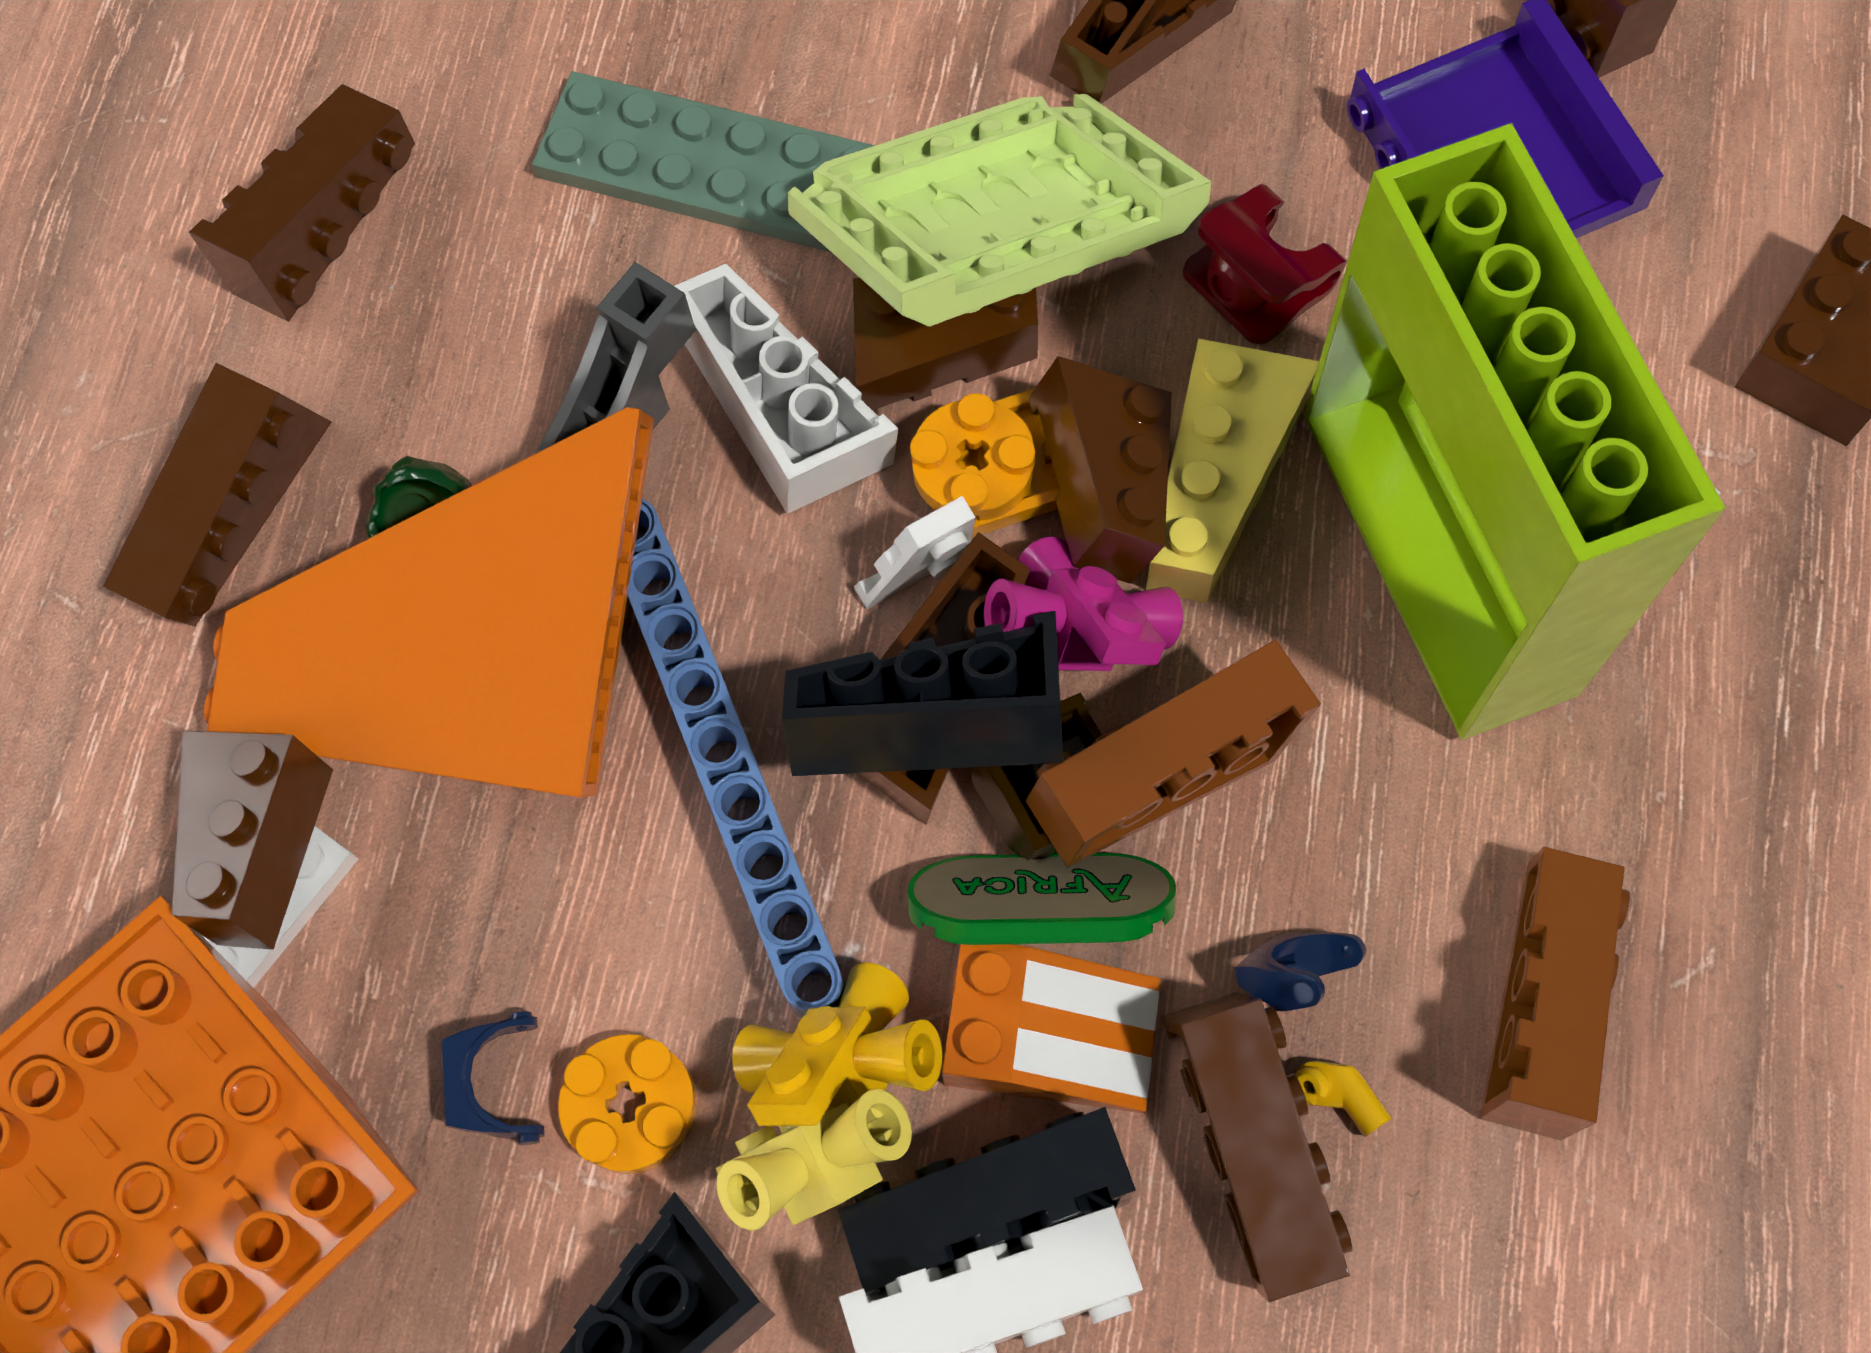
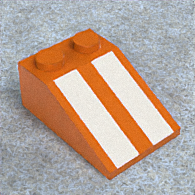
[942,944,1161,1114]

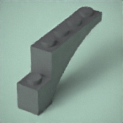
[535,262,696,454]

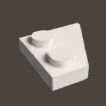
[854,496,976,610]

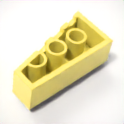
[1146,338,1319,603]

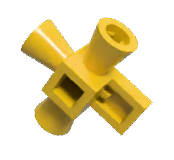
[732,962,942,1126]

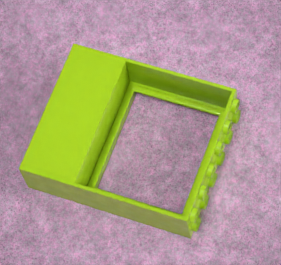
[1304,123,1726,740]

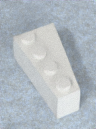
[675,264,898,514]
[839,1206,1143,1353]

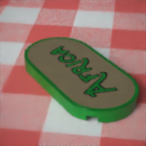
[907,853,1176,945]

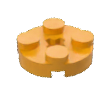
[910,393,1035,521]
[558,1034,697,1174]

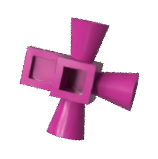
[984,537,1183,671]

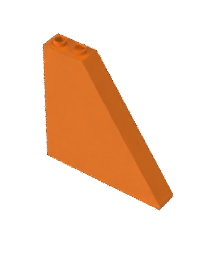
[204,407,654,798]

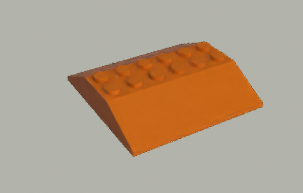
[0,895,419,1353]

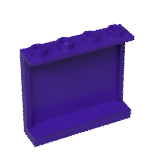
[1347,0,1664,238]

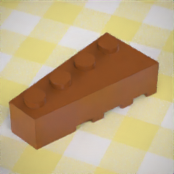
[1025,639,1321,868]
[1479,846,1630,1141]

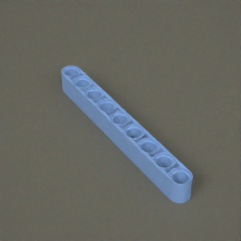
[628,498,845,1018]

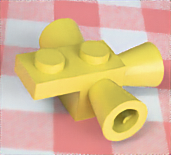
[715,1089,912,1231]

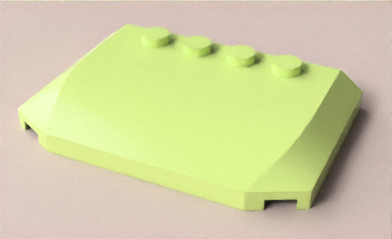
[787,94,1211,327]

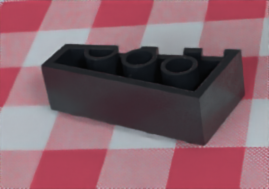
[782,611,1064,776]
[838,1107,1136,1296]
[560,1192,776,1353]

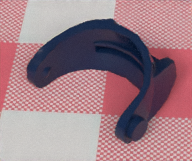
[1235,932,1366,1012]
[441,1011,545,1145]

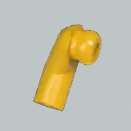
[1295,1061,1392,1138]

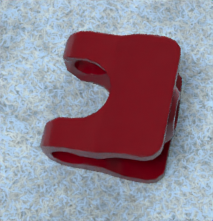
[1183,184,1348,344]

